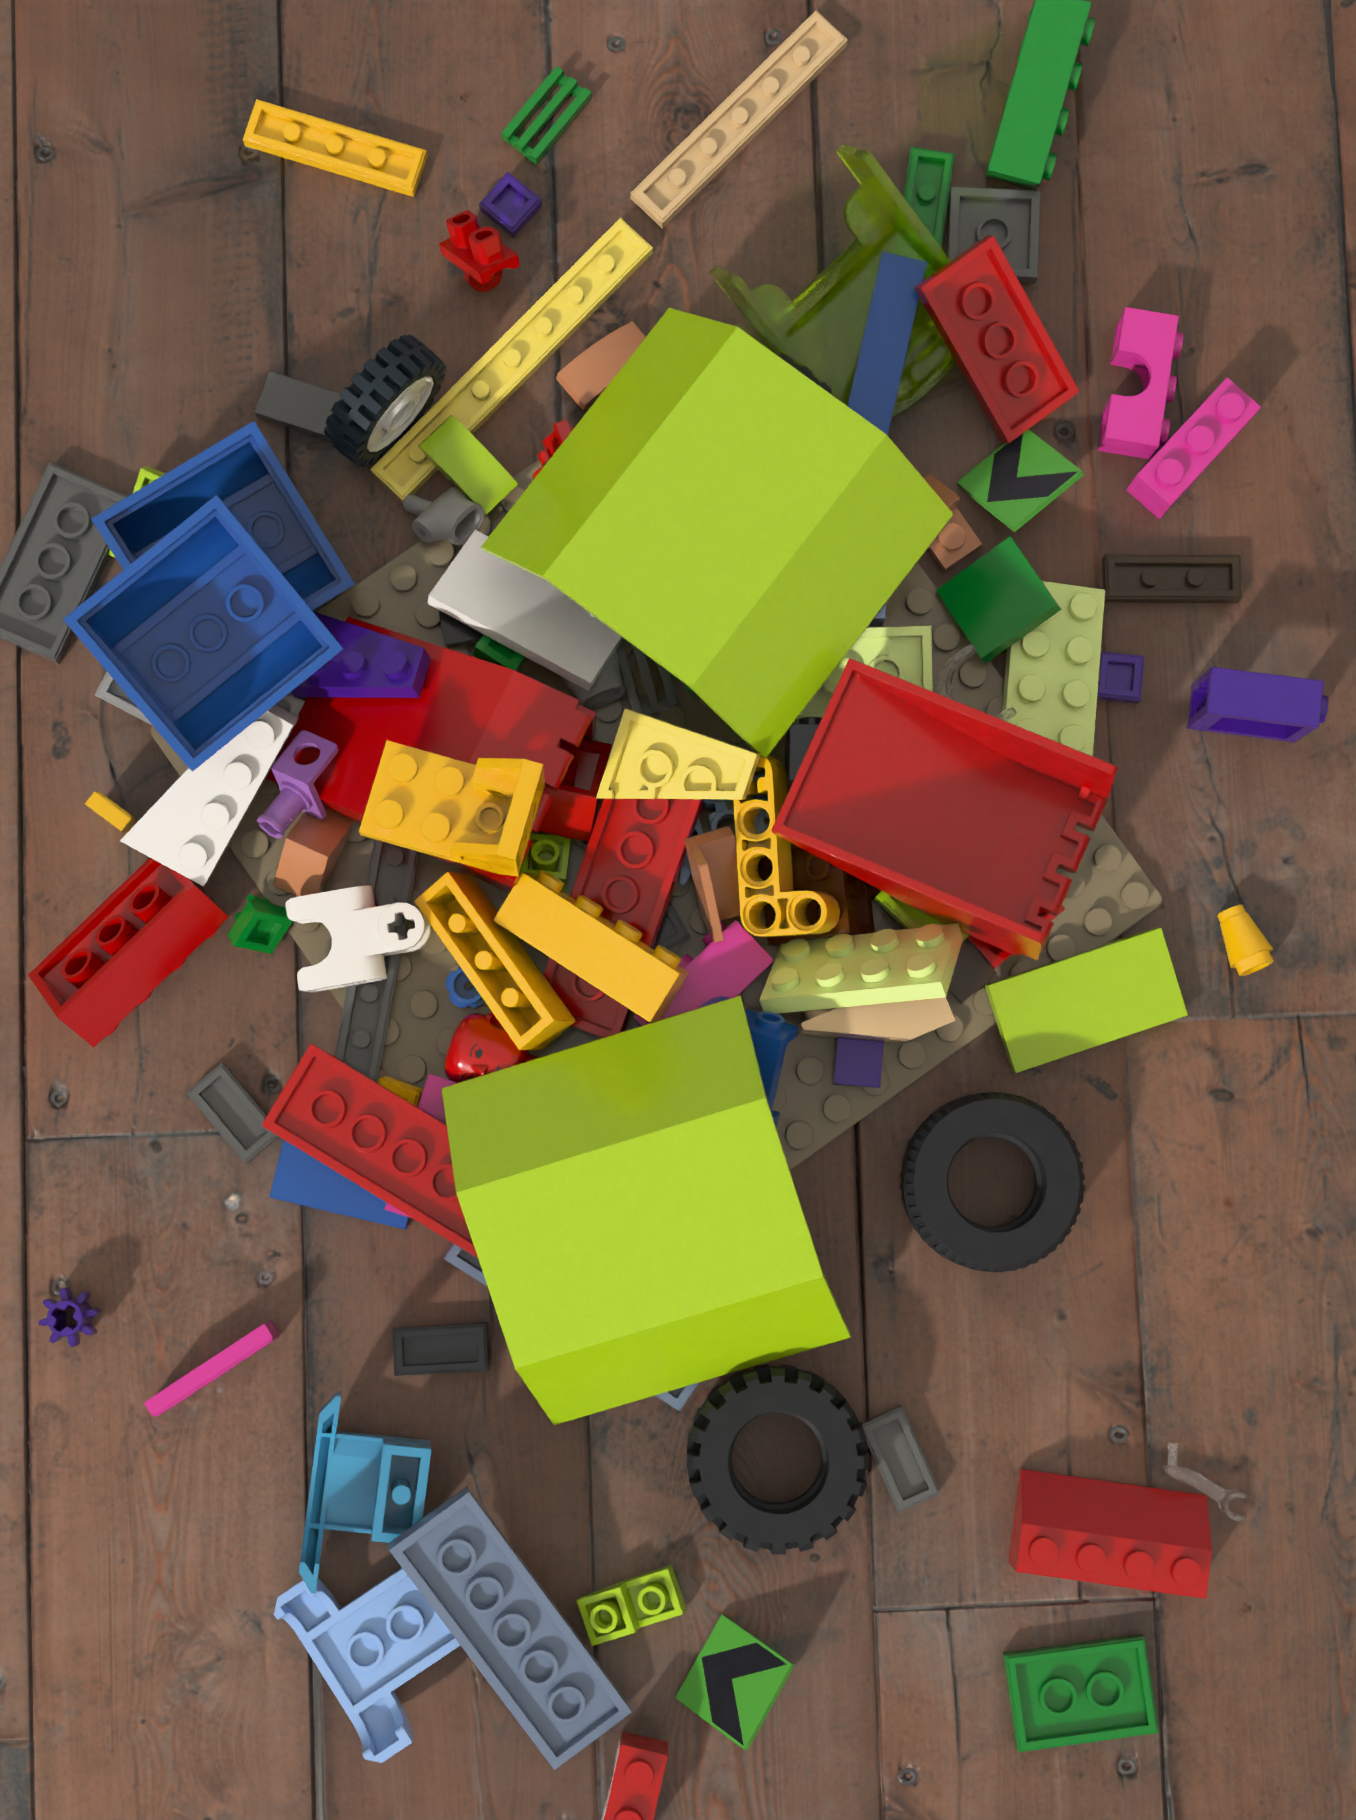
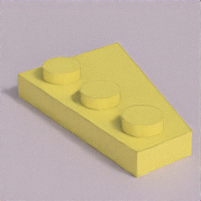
[596,709,761,800]

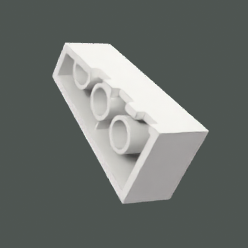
[120,704,299,887]

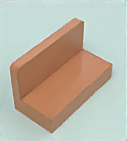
[684,826,740,943]

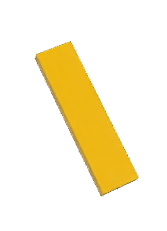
[243,99,428,197]

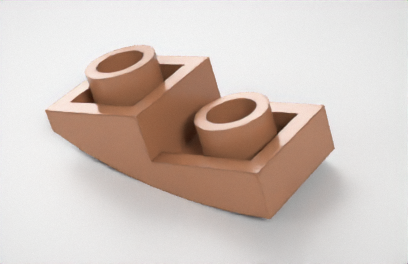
[556,321,646,411]

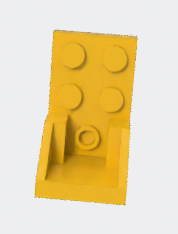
[359,740,545,876]

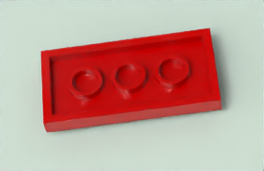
[914,235,1080,443]

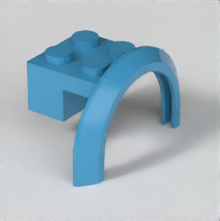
[299,1391,432,1594]

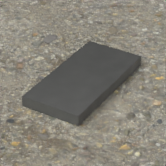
[0,462,128,664]

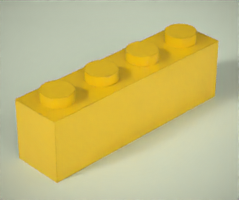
[493,870,689,1022]
[414,872,576,1050]

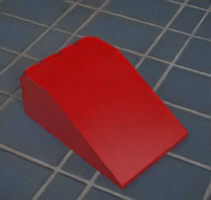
[266,616,597,893]
[771,658,1118,961]

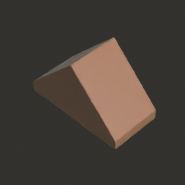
[273,808,355,897]

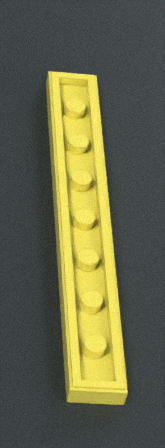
[370,218,653,503]

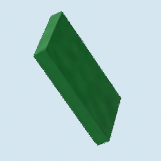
[1003,1633,1159,1752]

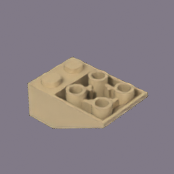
[797,997,956,1043]

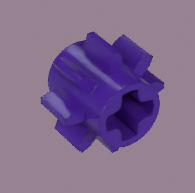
[38,1287,102,1347]

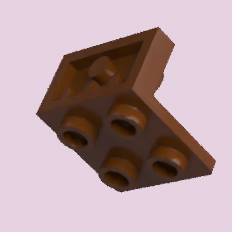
[759,847,875,945]

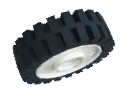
[324,334,446,467]

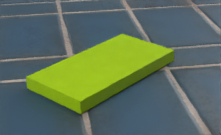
[985,927,1188,1073]

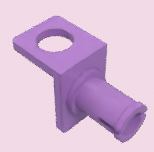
[257,730,339,839]

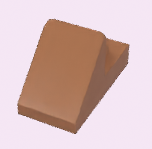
[924,473,982,573]

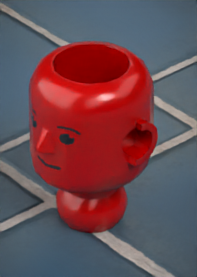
[444,1012,539,1083]

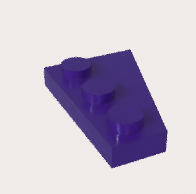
[291,611,431,698]

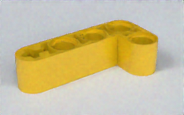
[733,752,840,937]

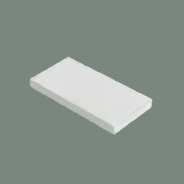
[428,530,624,691]

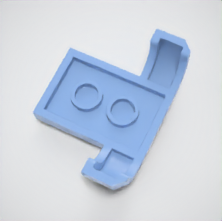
[274,1567,460,1763]

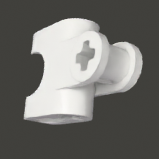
[285,886,431,992]

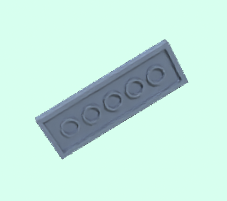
[388,1486,632,1770]

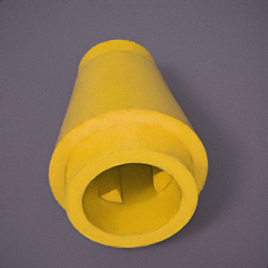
[1217,904,1274,976]

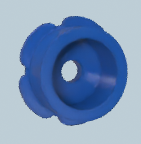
[446,966,485,1008]

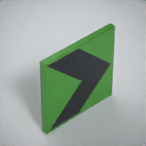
[957,429,1084,532]
[675,1614,795,1751]

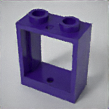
[1187,667,1328,742]

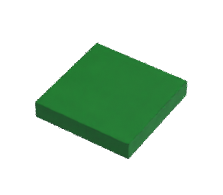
[936,536,1062,663]

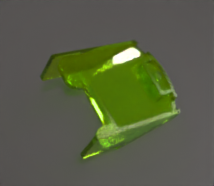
[709,144,955,417]

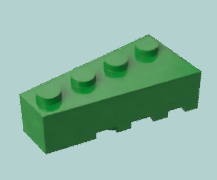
[985,0,1096,191]

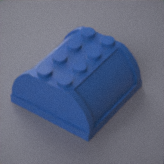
[91,421,355,610]
[63,495,343,772]

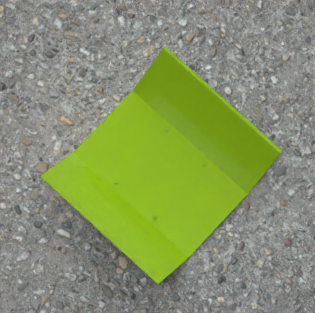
[481,308,953,759]
[442,995,851,1425]

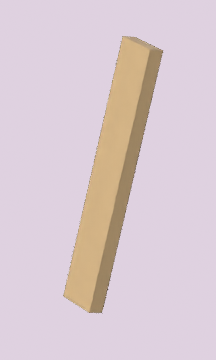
[630,10,848,229]

